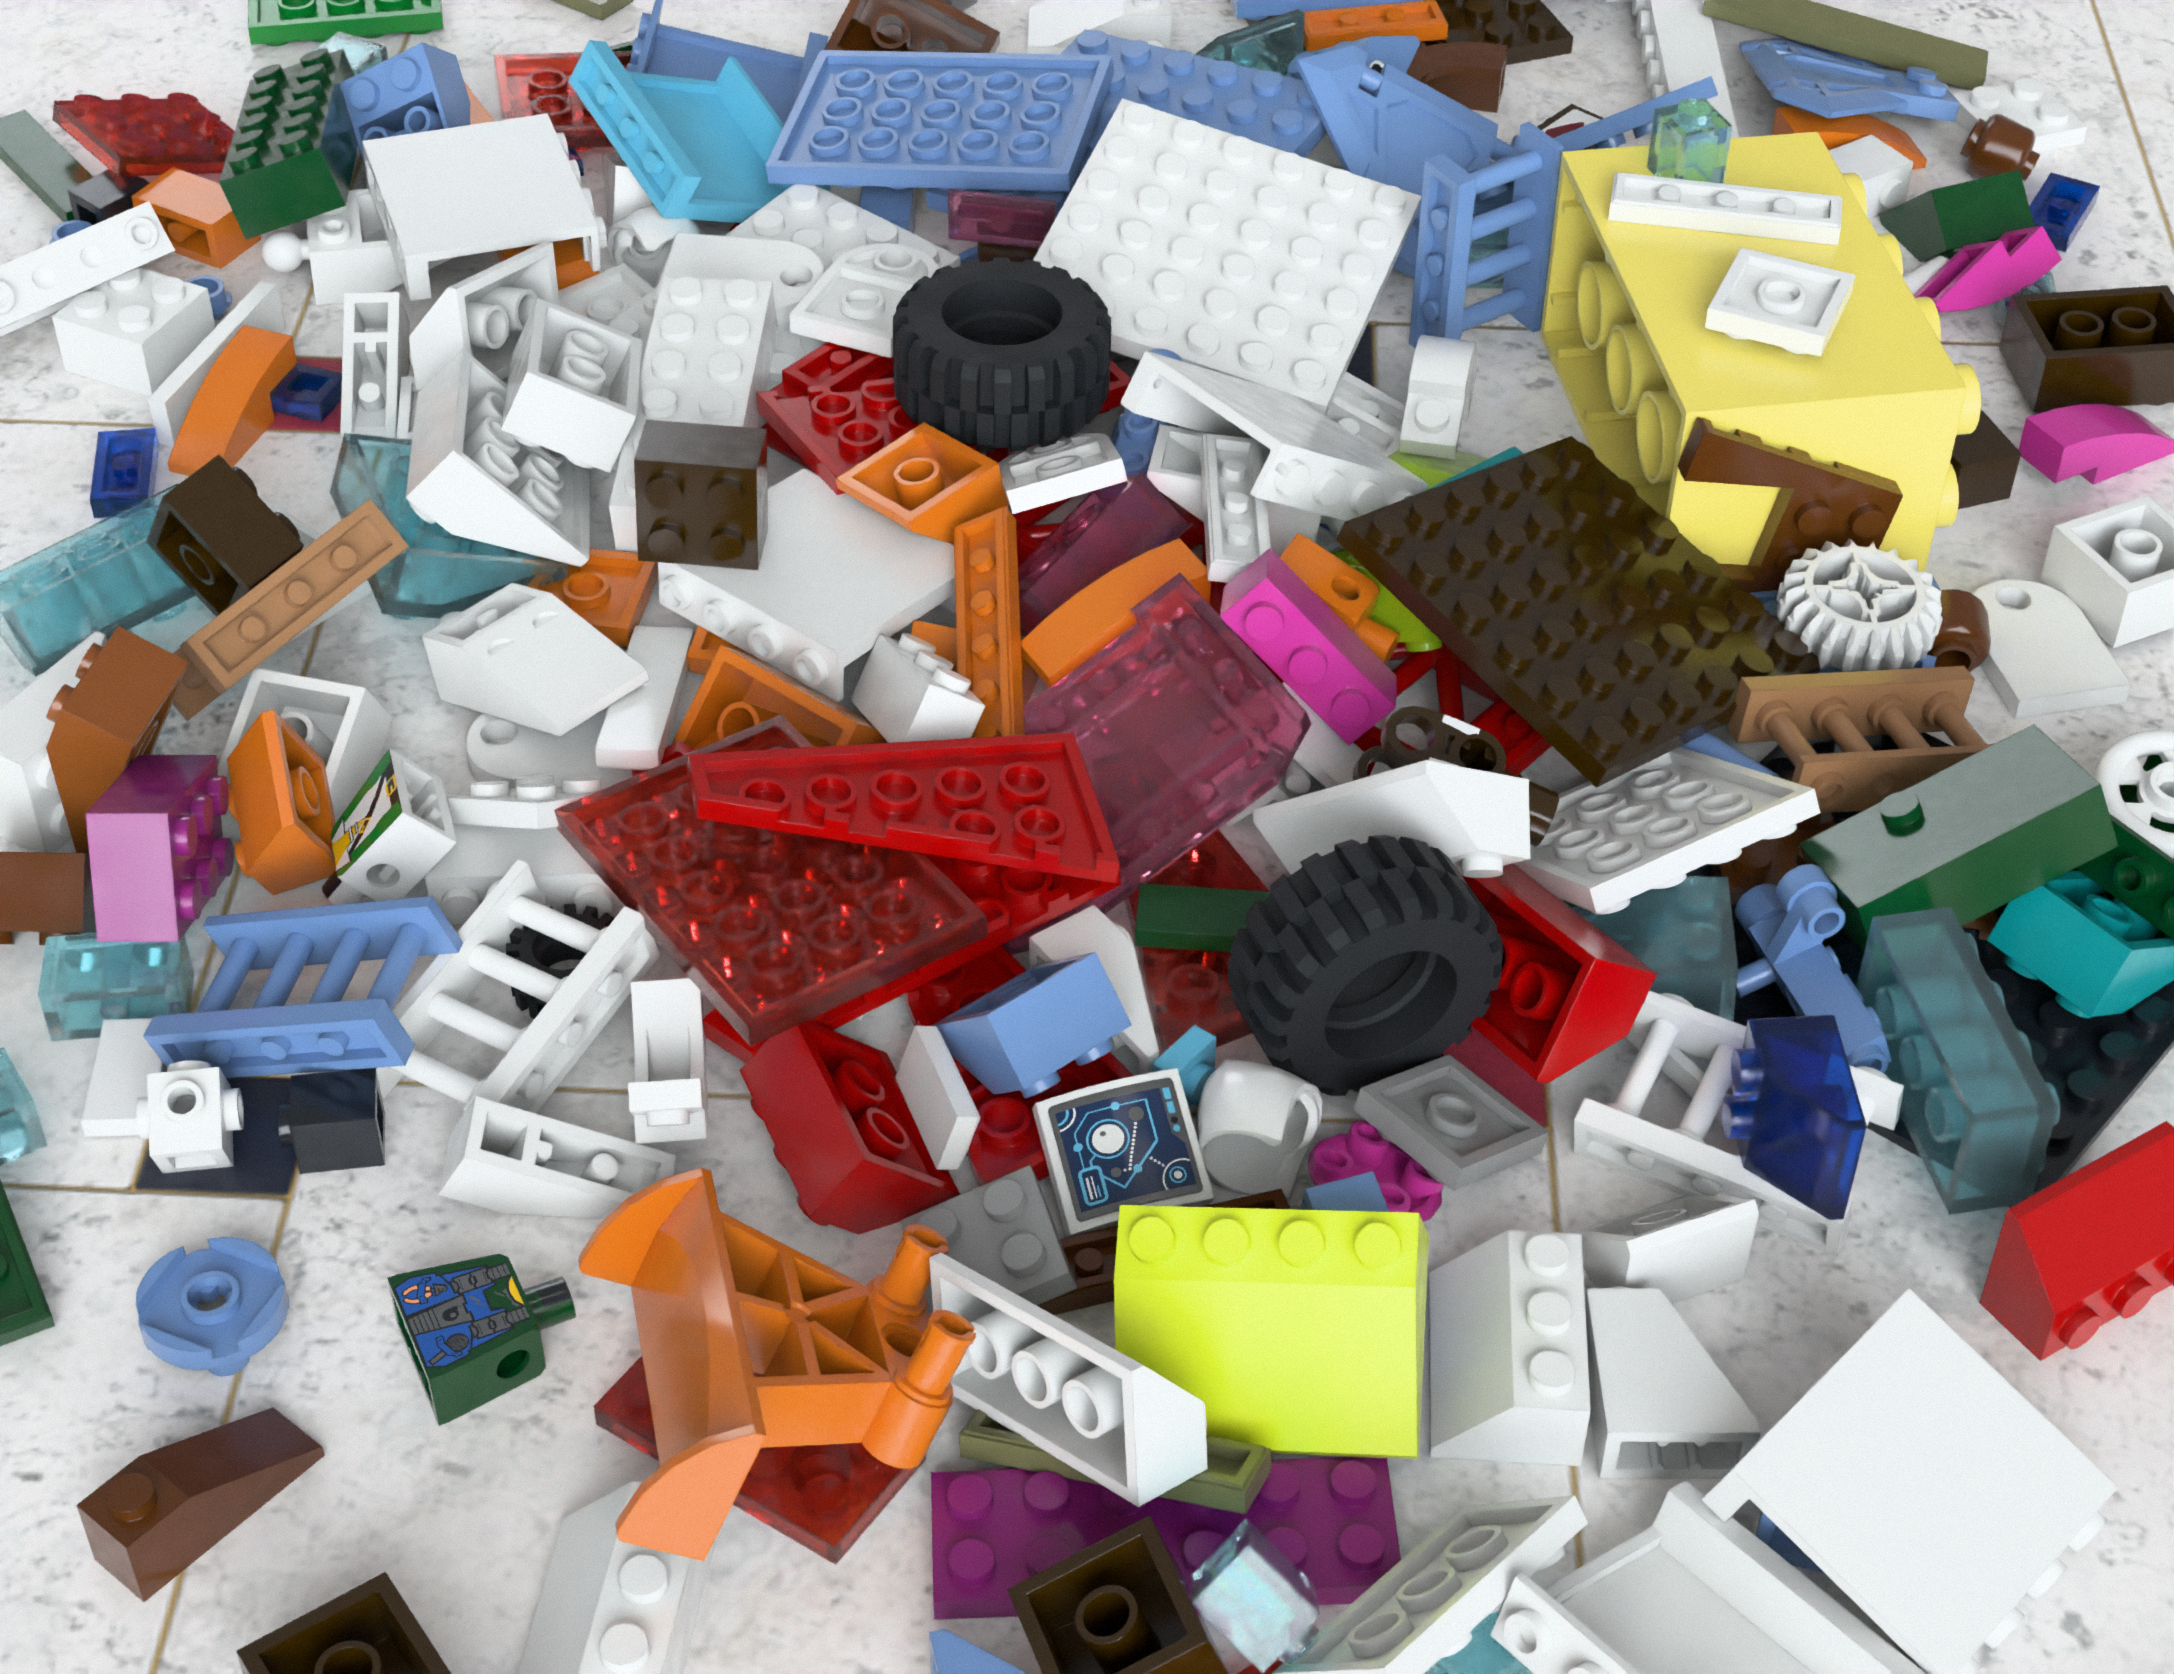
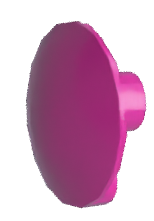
[1308,1121,1444,1222]

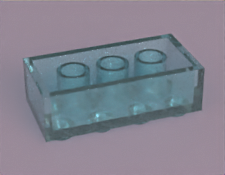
[1856,907,2060,1215]

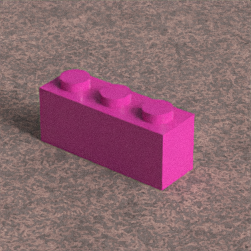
[1220,548,1397,745]

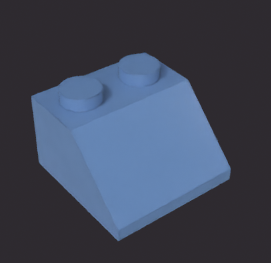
[931,952,1132,1098]

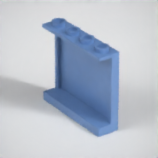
[626,0,829,125]

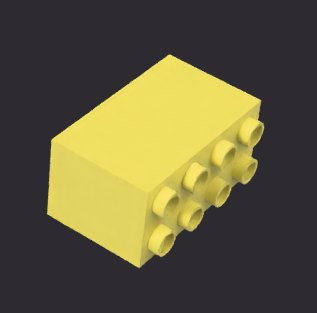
[1540,132,1981,572]

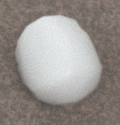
[607,204,702,288]
[1197,1059,1323,1199]

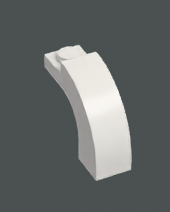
[1399,335,1477,460]
[628,977,708,1144]

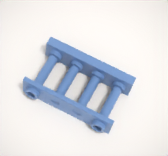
[1409,122,1564,349]
[143,896,463,1078]

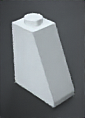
[1585,1286,1761,1478]

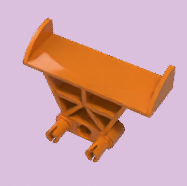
[578,1168,976,1561]

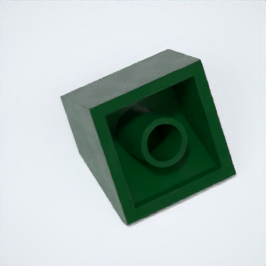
[1879,170,2034,262]

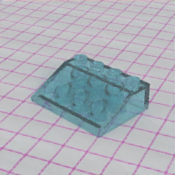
[330,433,569,620]
[0,483,196,677]

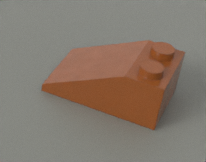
[46,626,189,854]

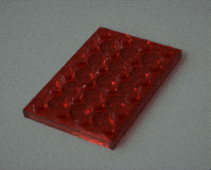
[554,715,988,1047]

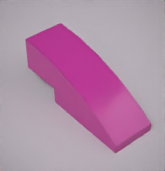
[1913,226,2062,314]
[2018,404,2174,485]

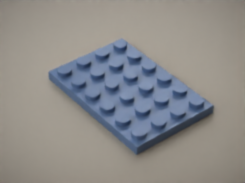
[765,50,1114,194]

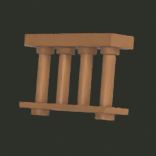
[173,498,409,721]
[1727,666,1993,813]

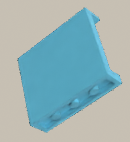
[568,40,831,223]

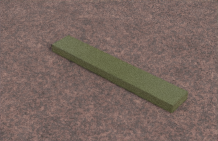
[1702,0,1989,90]

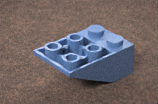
[340,42,470,166]

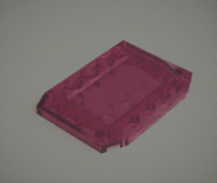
[1002,573,1312,955]

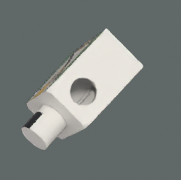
[322,748,457,905]

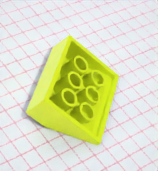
[1114,1205,1429,1459]

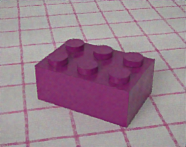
[85,755,234,942]

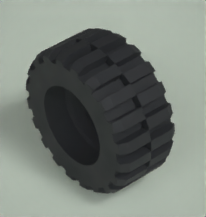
[893,257,1111,452]
[1228,835,1503,1096]

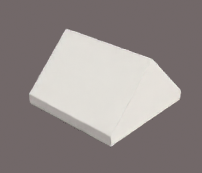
[1570,1193,1759,1303]

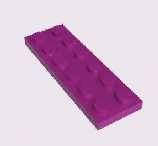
[931,1457,1401,1620]

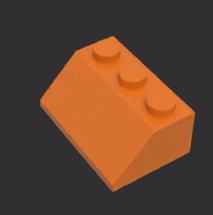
[672,645,888,753]

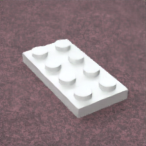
[1272,1495,1588,1674]

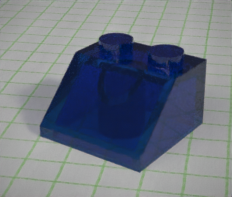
[1722,1015,1867,1220]

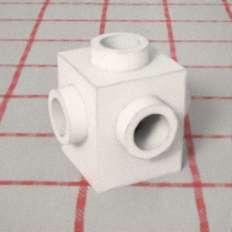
[136,1061,244,1173]

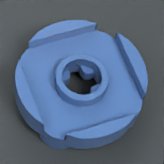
[136,1237,289,1377]

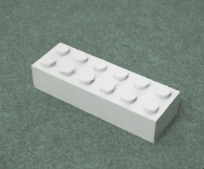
[609,276,778,553]

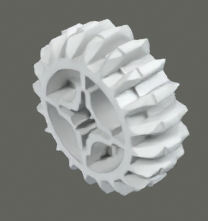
[1776,538,1943,672]

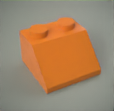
[227,709,336,895]

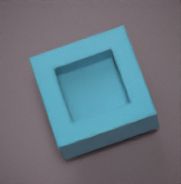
[1152,1025,1216,1107]

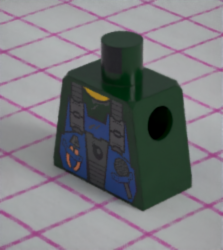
[387,1254,576,1426]

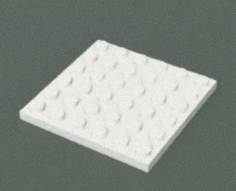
[1033,98,1422,416]

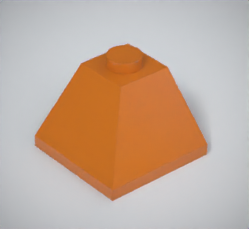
[835,422,1008,545]

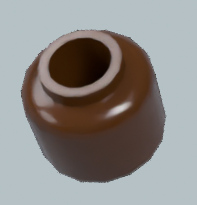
[1960,114,2040,181]
[1927,589,1991,672]

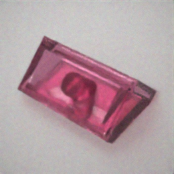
[948,189,1058,248]

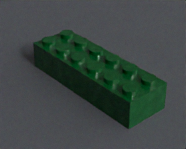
[219,48,358,239]

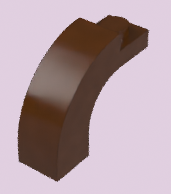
[1406,42,1508,113]

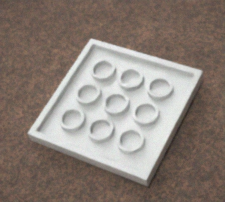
[1513,747,1820,915]

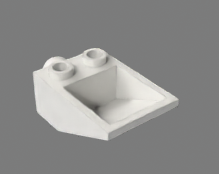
[262,189,452,305]
[1146,424,1346,557]
[422,583,650,737]

